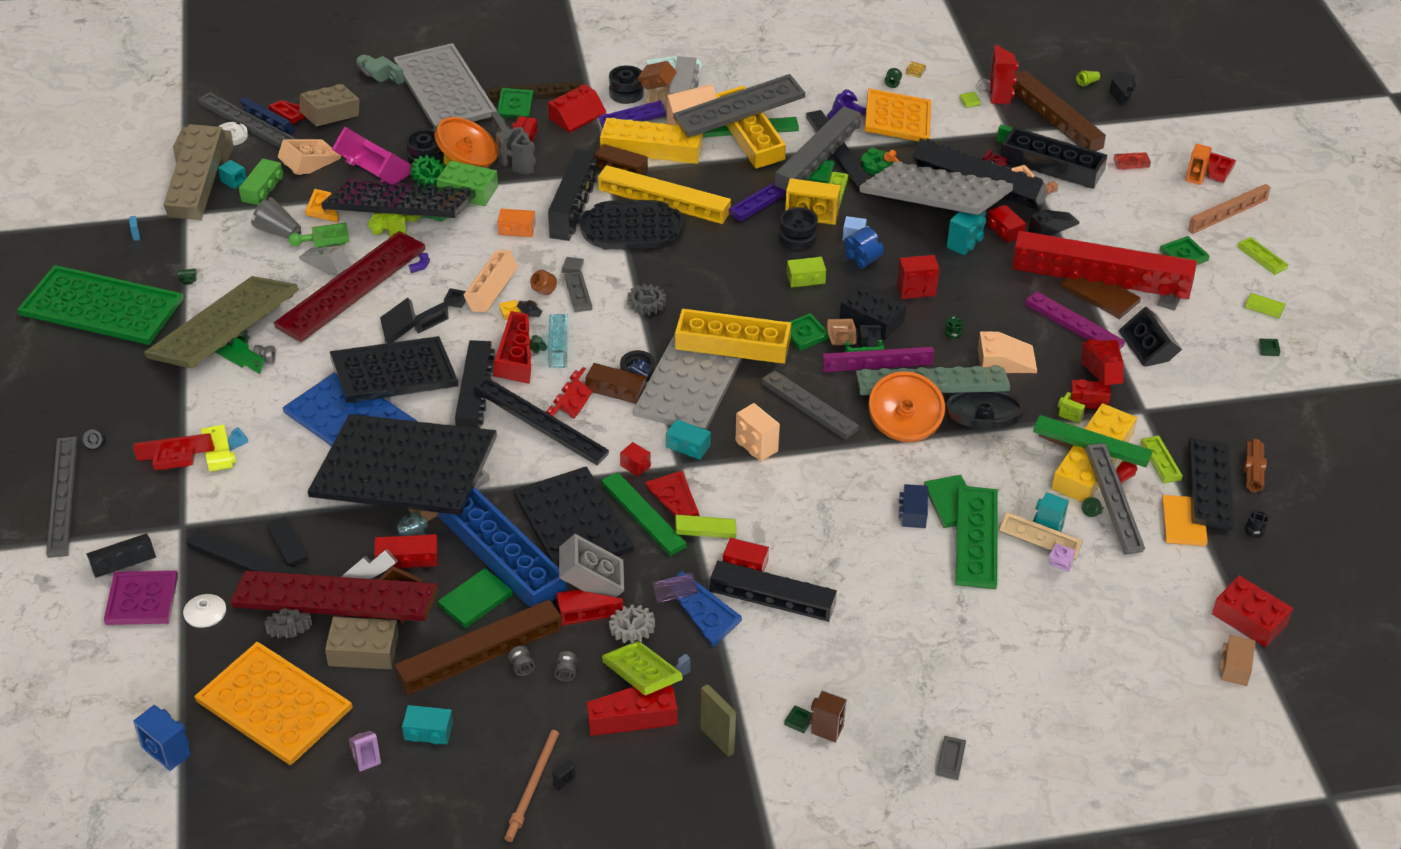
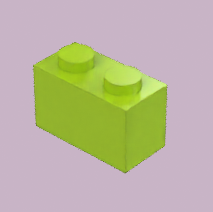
[786,257,826,288]

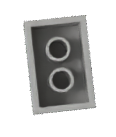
[559,534,624,597]

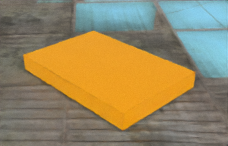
[1162,495,1208,546]

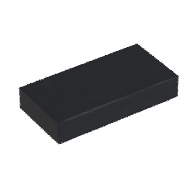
[415,302,449,334]

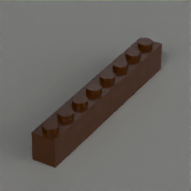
[1013,70,1106,151]
[395,599,562,696]

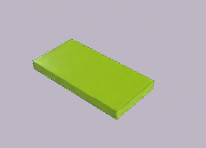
[602,641,683,695]

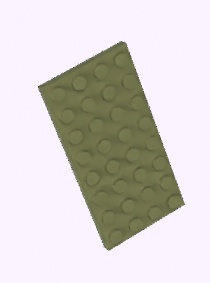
[144,276,299,369]

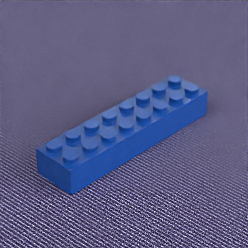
[438,487,568,608]

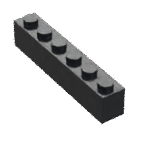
[455,340,495,428]
[710,560,837,622]

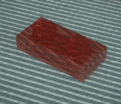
[1113,152,1151,170]

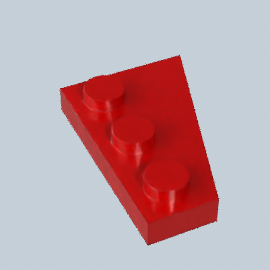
[645,471,700,517]

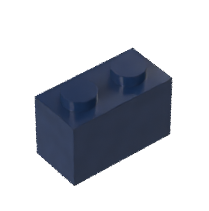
[898,484,928,528]

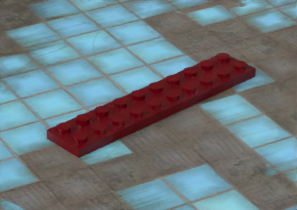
[274,231,426,342]
[230,570,439,621]

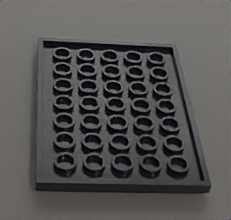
[307,414,497,515]

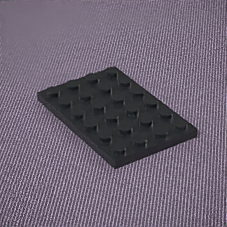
[330,336,458,403]
[514,466,634,568]

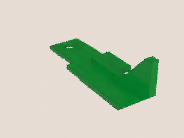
[214,337,265,374]

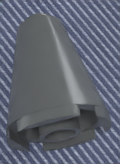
[251,197,301,239]

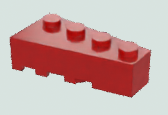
[587,684,677,736]

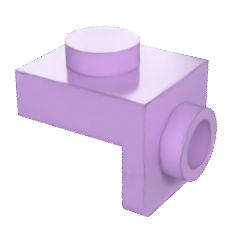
[1049,543,1075,572]

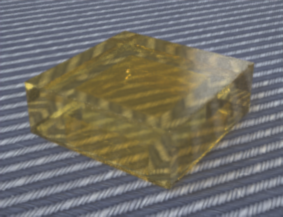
[906,61,926,78]

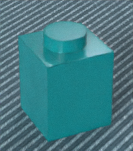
[218,160,246,189]

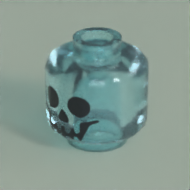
[397,512,429,536]

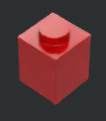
[620,442,651,477]

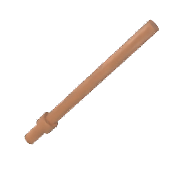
[504,730,559,842]

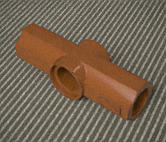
[1243,439,1267,493]

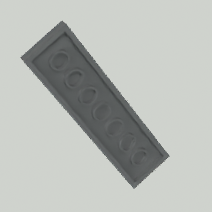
[673,74,805,138]

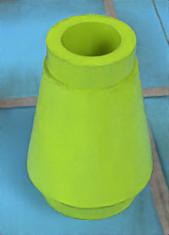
[1076,71,1100,86]

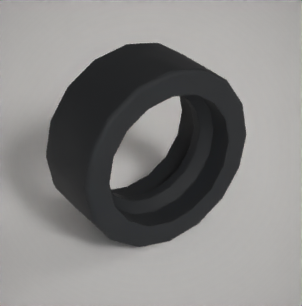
[620,350,655,382]

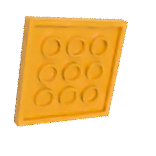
[864,88,931,142]

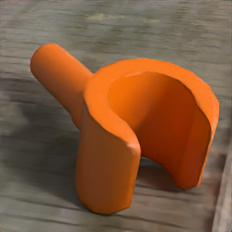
[884,150,900,162]

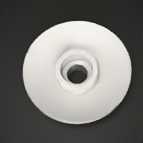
[183,594,226,628]

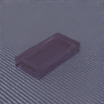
[652,573,698,603]

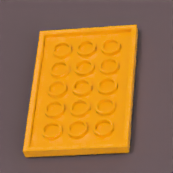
[194,642,353,766]

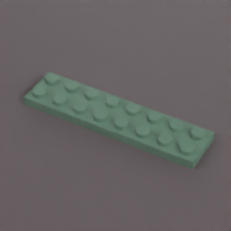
[856,365,1010,395]

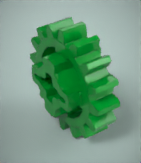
[410,155,445,186]

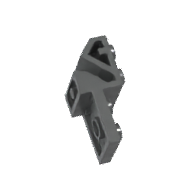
[491,112,536,174]

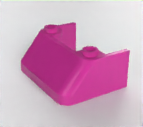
[332,127,411,184]

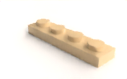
[999,512,1083,560]

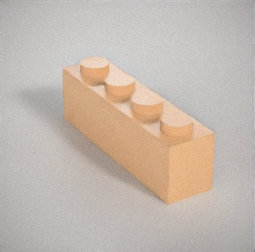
[464,250,518,312]

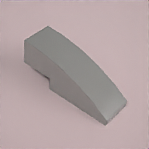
[341,549,398,579]

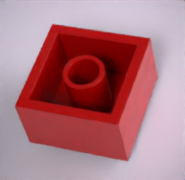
[897,255,940,299]

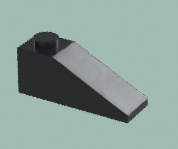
[1028,210,1080,236]

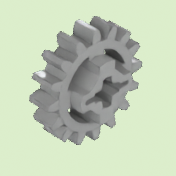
[609,605,655,644]

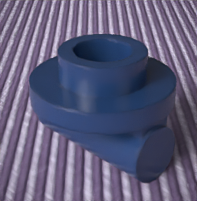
[629,359,651,377]

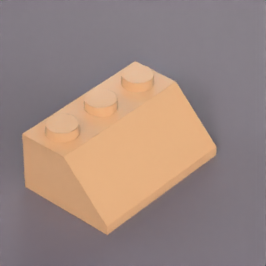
[667,84,717,125]

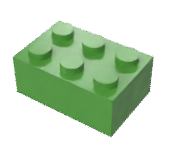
[437,161,498,206]

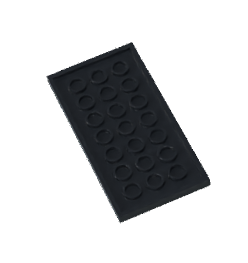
[322,180,476,218]

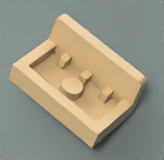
[645,85,671,111]

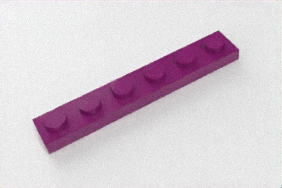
[1025,291,1125,349]
[822,347,934,372]

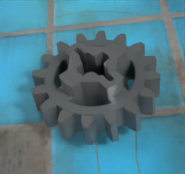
[627,284,666,315]
[264,608,312,638]

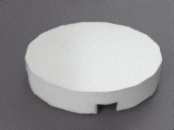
[219,122,248,146]

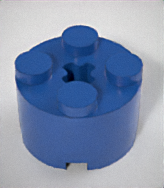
[844,227,884,269]

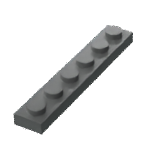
[762,370,859,440]
[1085,443,1146,554]

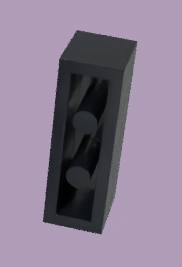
[86,533,156,578]

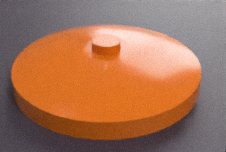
[434,117,498,168]
[868,371,945,442]

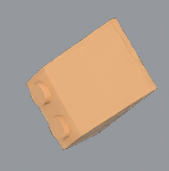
[278,139,341,175]
[978,331,1037,373]

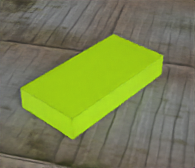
[1245,293,1286,319]

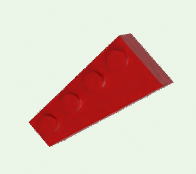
[493,311,531,384]
[1081,339,1123,385]

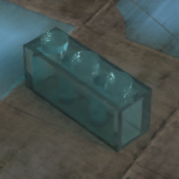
[548,314,569,368]

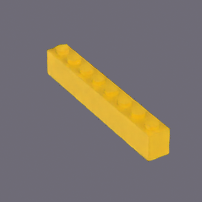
[598,165,731,224]

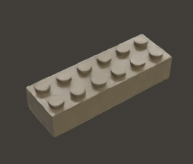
[163,124,226,220]

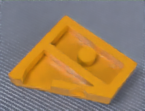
[305,189,339,222]

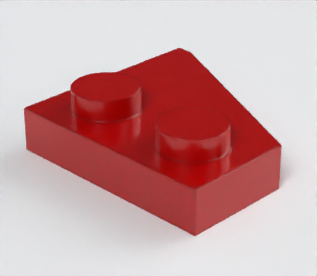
[269,100,307,124]
[1207,152,1236,183]

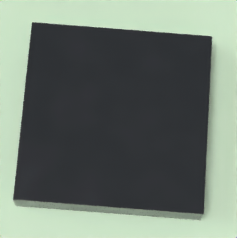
[380,297,417,343]

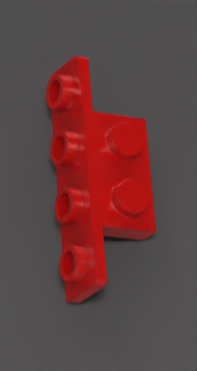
[546,367,593,419]
[133,433,215,470]

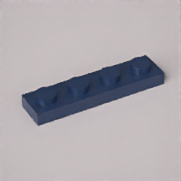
[240,97,295,135]

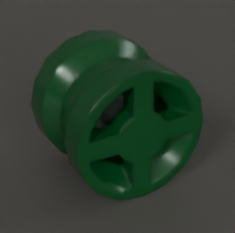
[884,68,902,88]
[945,316,964,339]

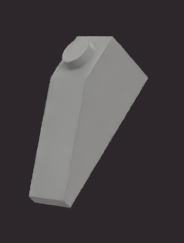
[299,246,351,275]

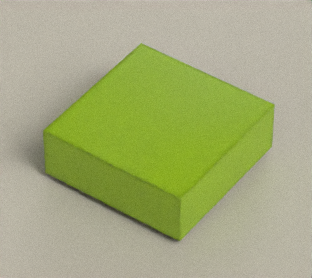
[959,92,981,108]

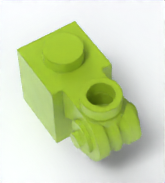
[367,213,406,237]

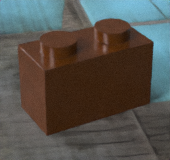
[809,691,847,743]

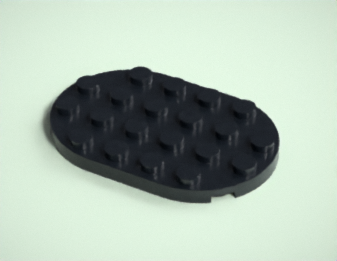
[580,200,684,250]

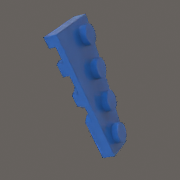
[668,571,742,647]

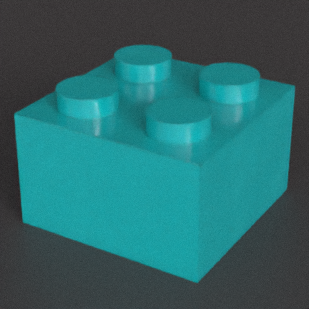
[947,211,986,255]

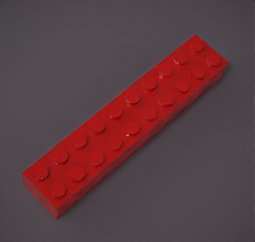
[1013,231,1197,299]

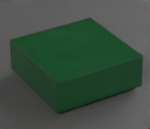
[1258,338,1281,356]
[784,705,812,734]

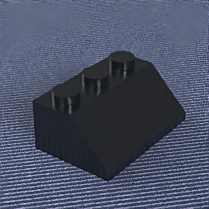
[1119,306,1182,367]

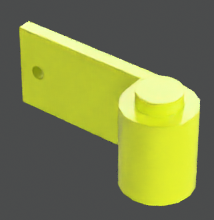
[201,424,236,472]

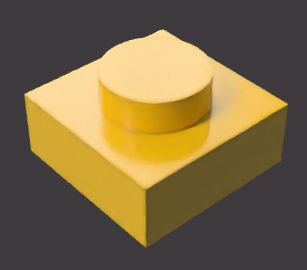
[499,300,521,320]

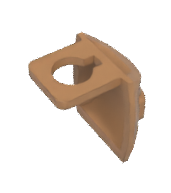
[827,319,857,345]

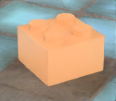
[735,403,780,462]

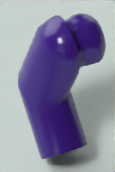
[408,252,430,273]

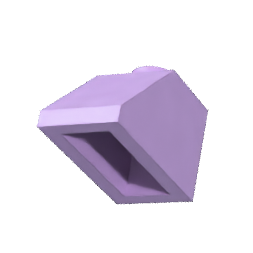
[348,731,381,771]

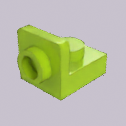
[1058,392,1085,424]

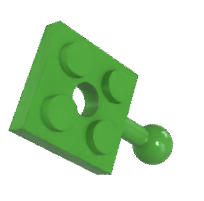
[288,222,350,248]

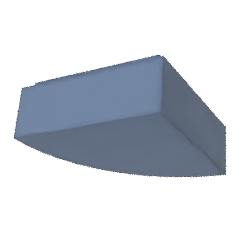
[675,654,691,676]

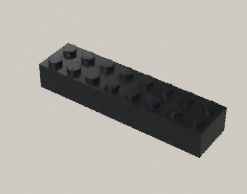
[912,138,1048,211]

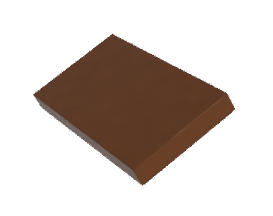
[1061,277,1141,320]

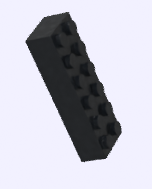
[1000,127,1108,189]
[548,149,598,241]

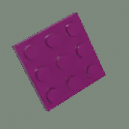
[104,570,178,625]

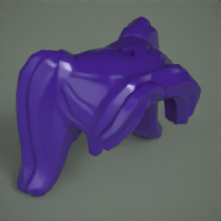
[827,89,866,120]

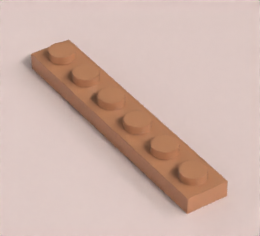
[1188,184,1271,234]

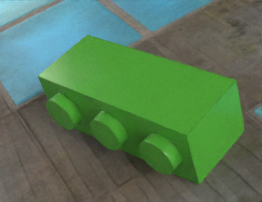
[239,159,283,205]

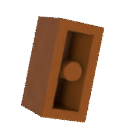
[637,61,677,90]

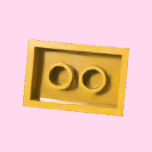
[785,178,841,225]

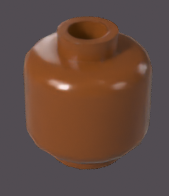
[530,270,557,295]

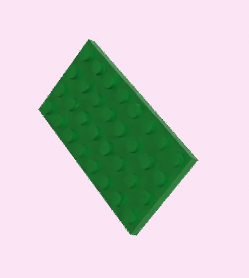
[17,265,184,345]

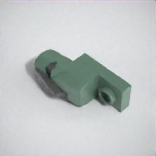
[356,55,404,85]

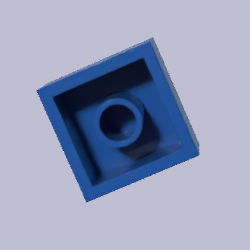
[133,704,191,771]

